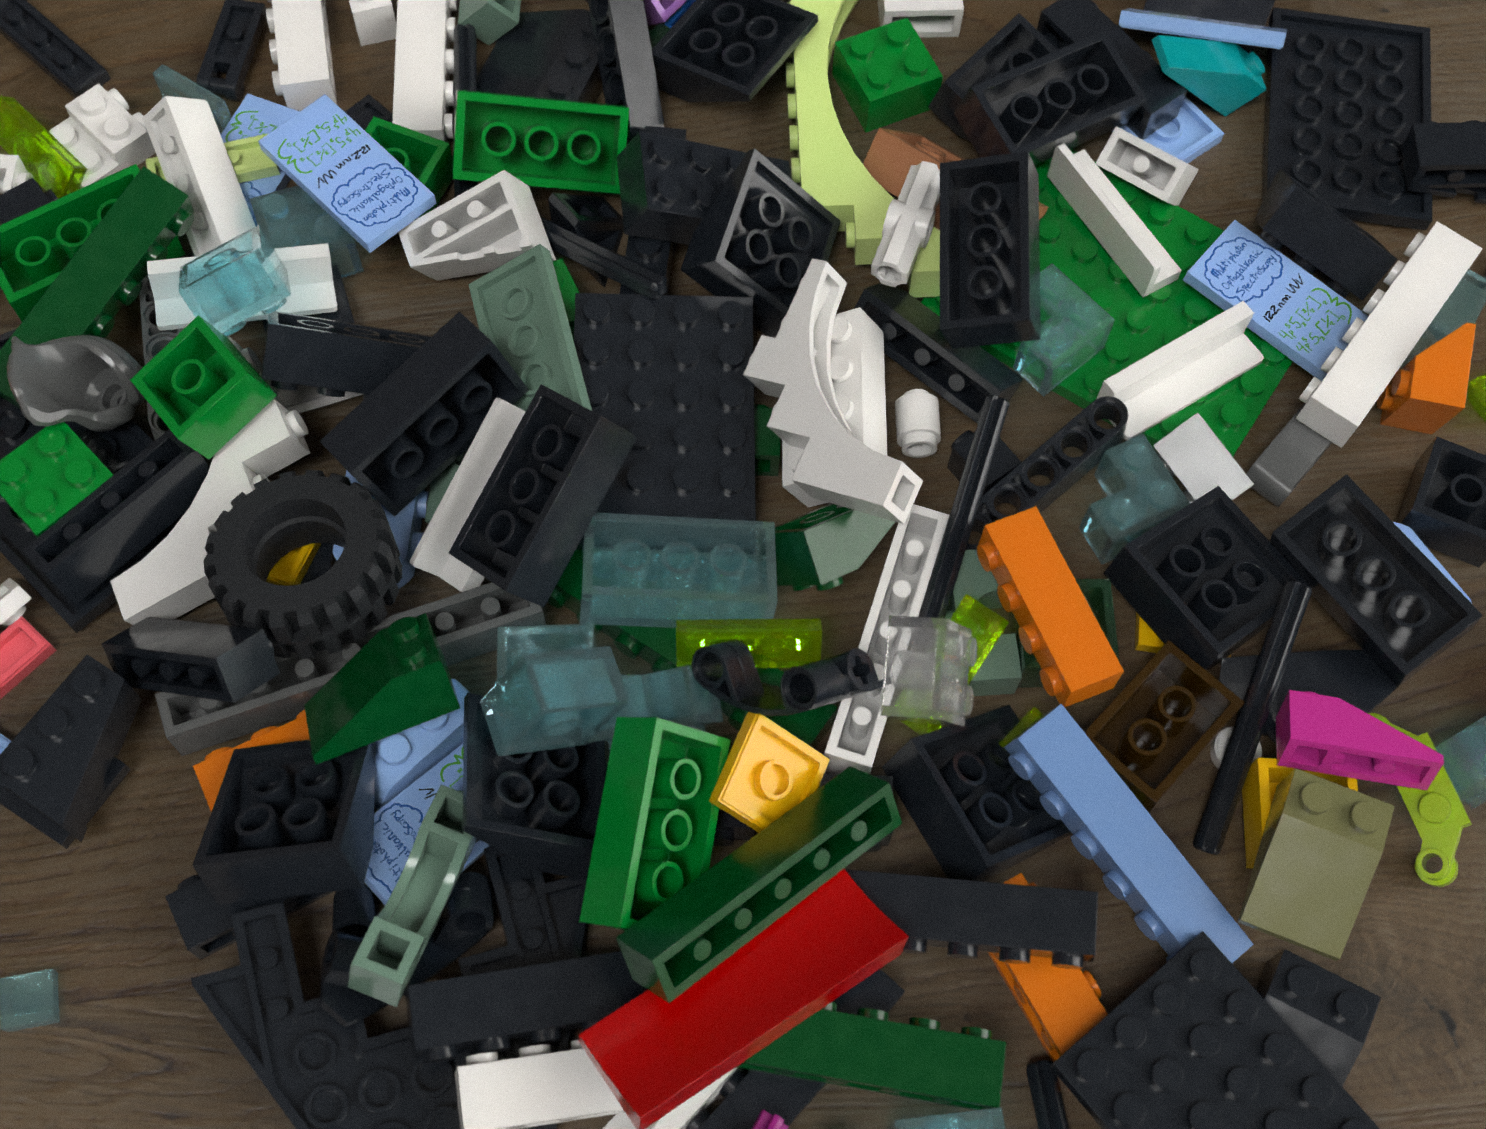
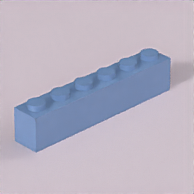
[1004,704,1253,963]

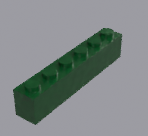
[0,166,195,409]
[616,766,902,1003]
[736,1002,1007,1113]

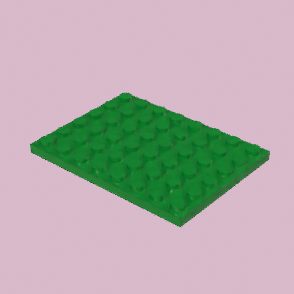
[921,149,1336,456]

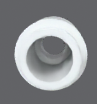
[895,389,941,458]

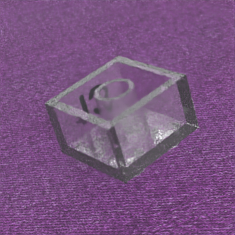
[881,615,977,726]

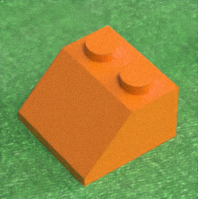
[1377,323,1476,434]

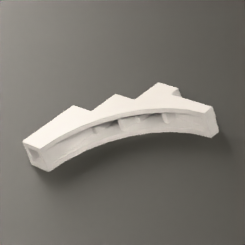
[743,258,923,524]
[110,336,311,625]

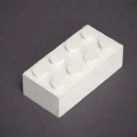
[782,307,887,507]

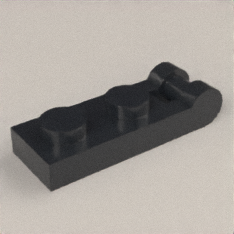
[196,0,267,101]

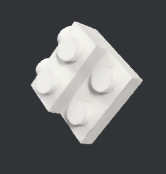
[36,83,156,188]

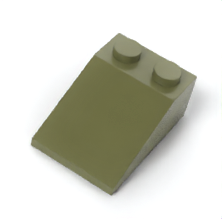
[1238,768,1395,961]

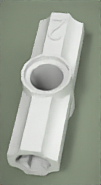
[871,161,940,287]

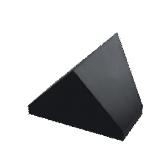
[548,193,624,289]

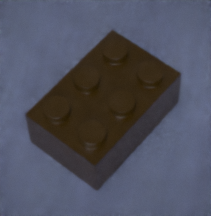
[1084,640,1245,813]

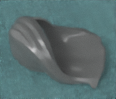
[6,335,144,432]

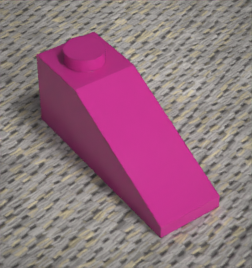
[1276,690,1444,790]

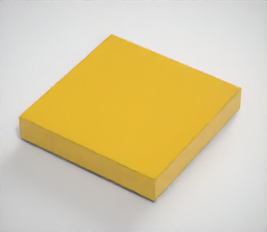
[709,712,830,832]

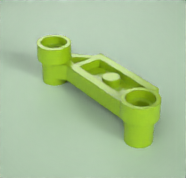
[1368,713,1472,887]

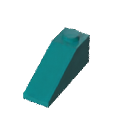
[1152,35,1267,116]

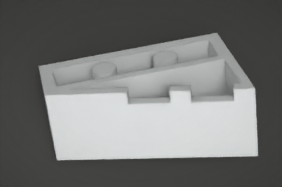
[398,170,556,281]

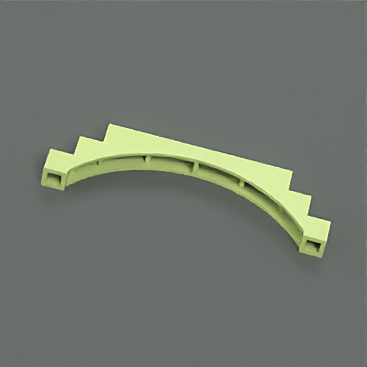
[786,0,940,297]

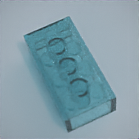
[579,513,778,632]

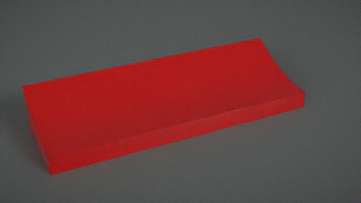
[579,869,909,1129]

